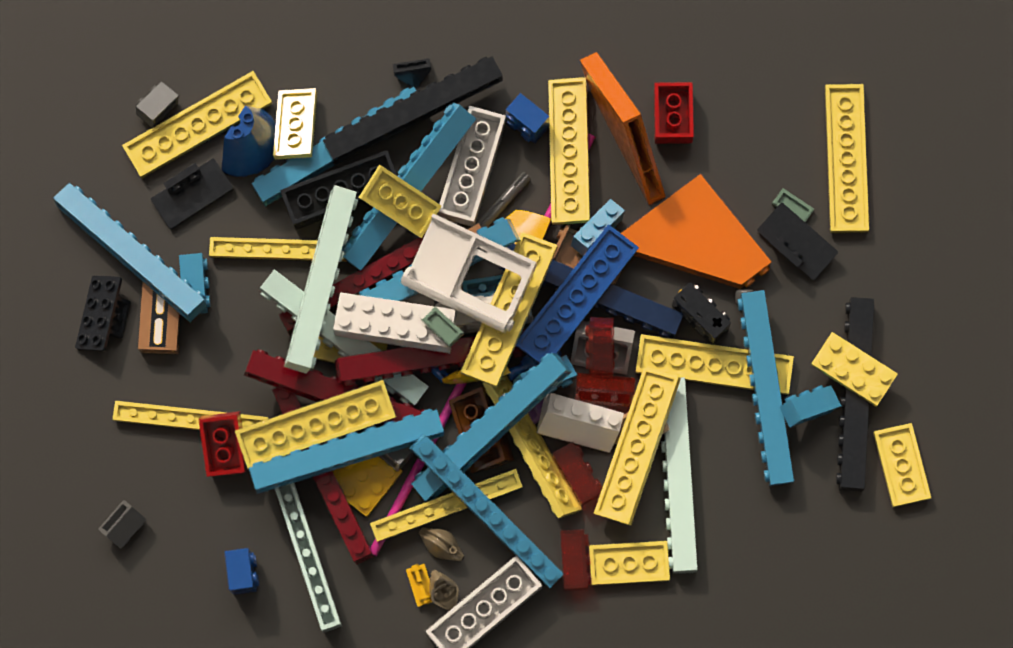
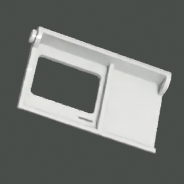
[401,214,537,333]

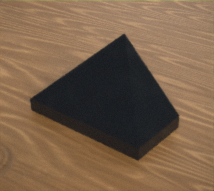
[393,58,431,89]

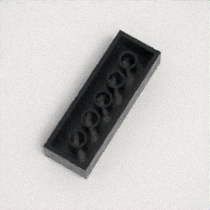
[280,150,397,230]

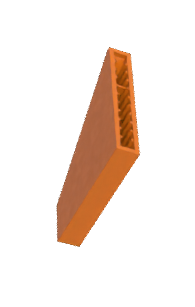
[580,52,666,205]
[621,174,771,289]

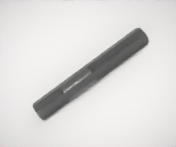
[475,172,531,228]

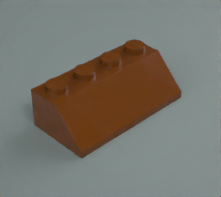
[448,387,515,473]

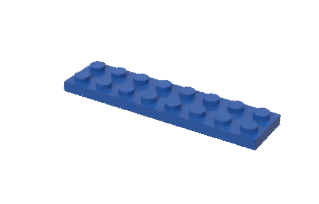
[516,224,639,364]

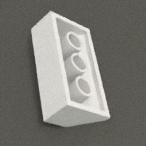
[536,393,624,453]

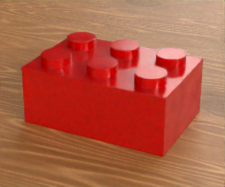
[654,82,694,144]
[198,411,248,477]

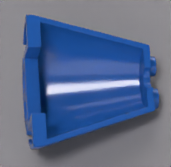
[221,106,276,177]

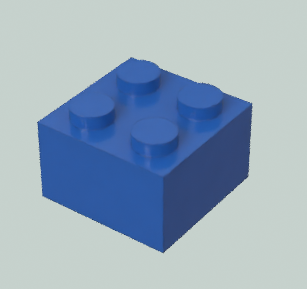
[506,93,550,143]
[225,548,259,595]

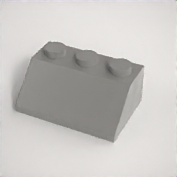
[571,321,635,375]

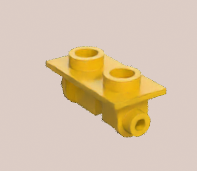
[406,564,433,607]

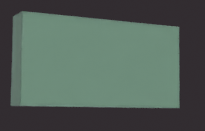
[772,188,814,222]
[422,306,464,348]

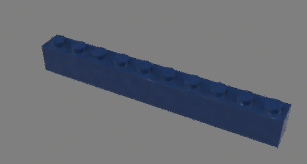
[498,244,684,338]

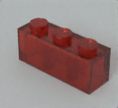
[585,317,615,378]
[575,373,635,407]
[553,442,603,506]
[560,529,591,591]

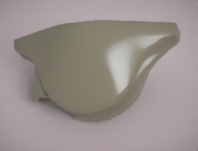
[419,528,464,561]
[429,570,459,611]

